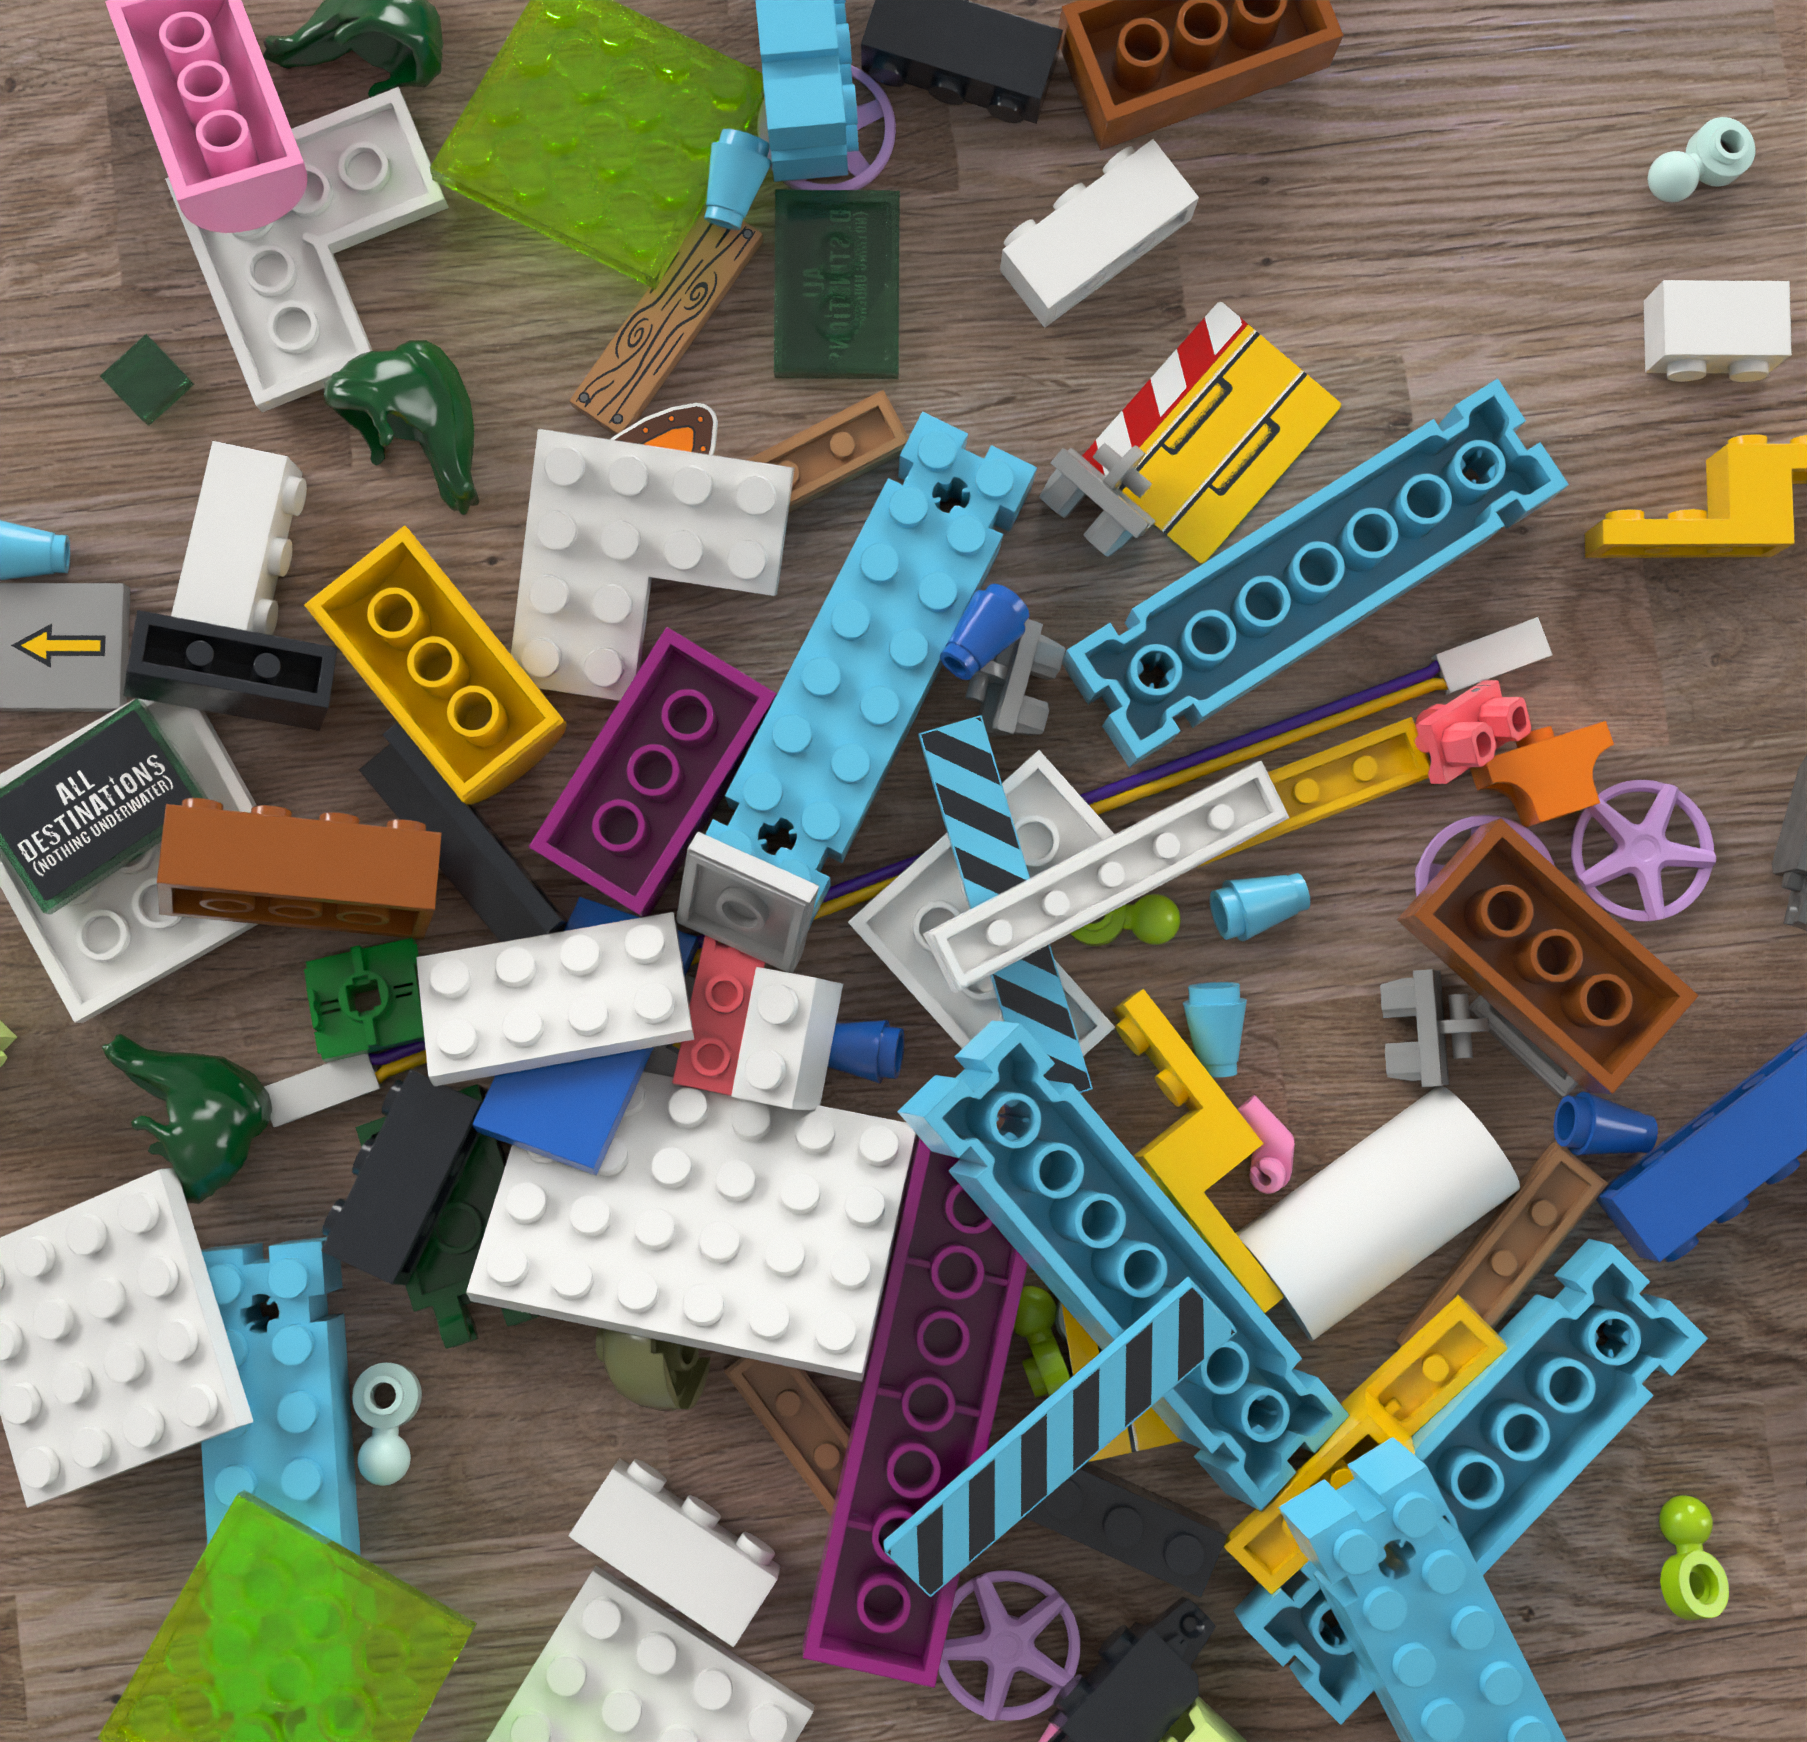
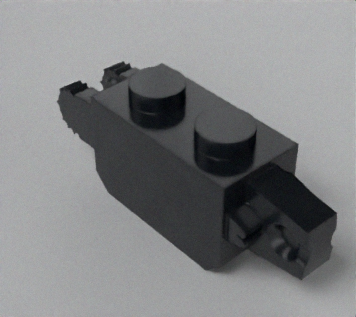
[1048,1597,1216,1742]

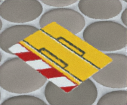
[1082,302,1341,564]

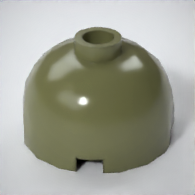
[596,1328,711,1411]

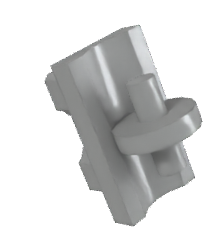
[1039,443,1156,557]
[965,619,1066,737]
[1380,969,1490,1087]

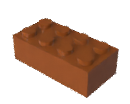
[1058,0,1344,151]
[157,798,441,939]
[1397,818,1699,1094]

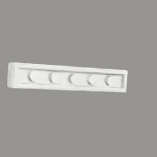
[923,760,1289,992]

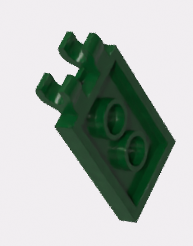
[355,1084,539,1349]

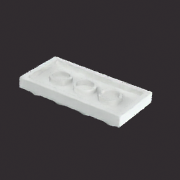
[416,912,695,1086]

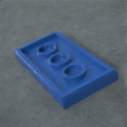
[472,897,699,1176]

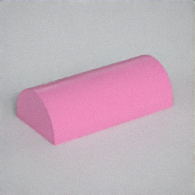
[105,0,307,233]

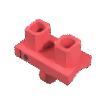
[1415,680,1531,784]

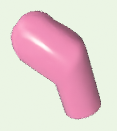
[1237,1095,1295,1194]

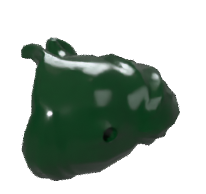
[263,0,444,98]
[324,340,479,515]
[102,1034,272,1204]

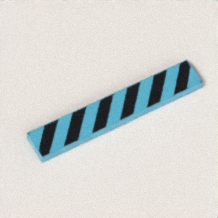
[918,715,1093,1093]
[884,1277,1237,1597]

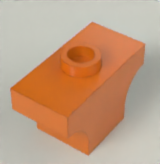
[1470,721,1614,828]

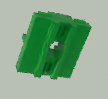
[304,938,425,1063]

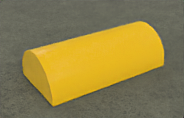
[304,525,567,804]

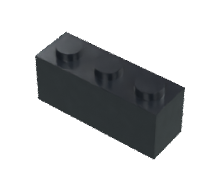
[861,0,1063,124]
[123,610,338,731]
[321,1069,483,1285]
[1024,1462,1227,1598]

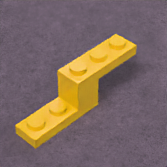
[1585,435,1807,558]
[1112,989,1284,1313]
[1224,1295,1508,1595]

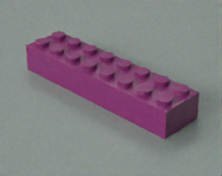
[803,1135,1028,1688]

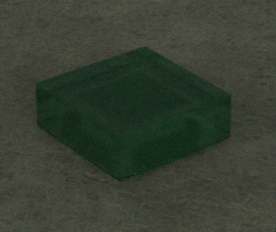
[100,334,194,426]

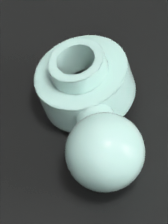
[1648,117,1755,202]
[352,1362,422,1486]

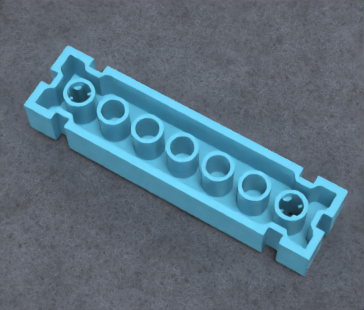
[755,0,859,182]
[1062,378,1569,768]
[705,411,1037,928]
[897,1020,1349,1511]
[201,1237,373,1742]
[1233,1239,1708,1725]
[1278,1437,1567,1742]

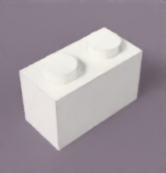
[1644,280,1792,382]
[731,967,843,1111]

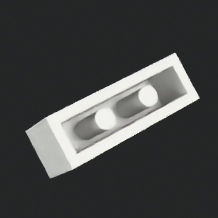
[1000,139,1199,328]
[171,441,307,635]
[569,1458,780,1647]

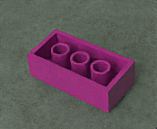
[528,627,777,917]

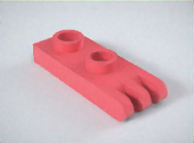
[672,935,766,1096]

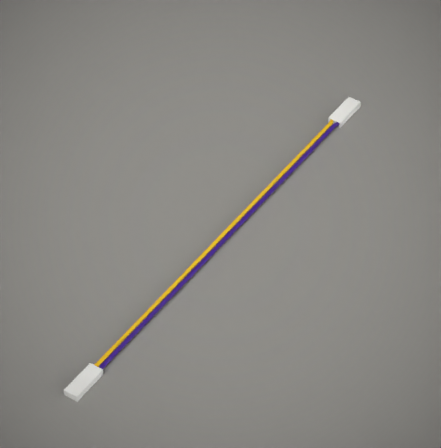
[264,617,1552,1127]

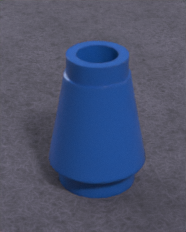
[940,584,1029,680]
[828,1020,904,1084]
[1554,1091,1658,1155]

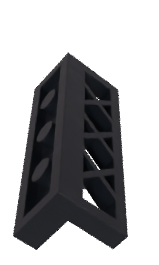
[359,722,568,942]

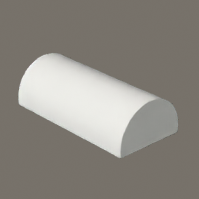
[1236,1086,1520,1341]

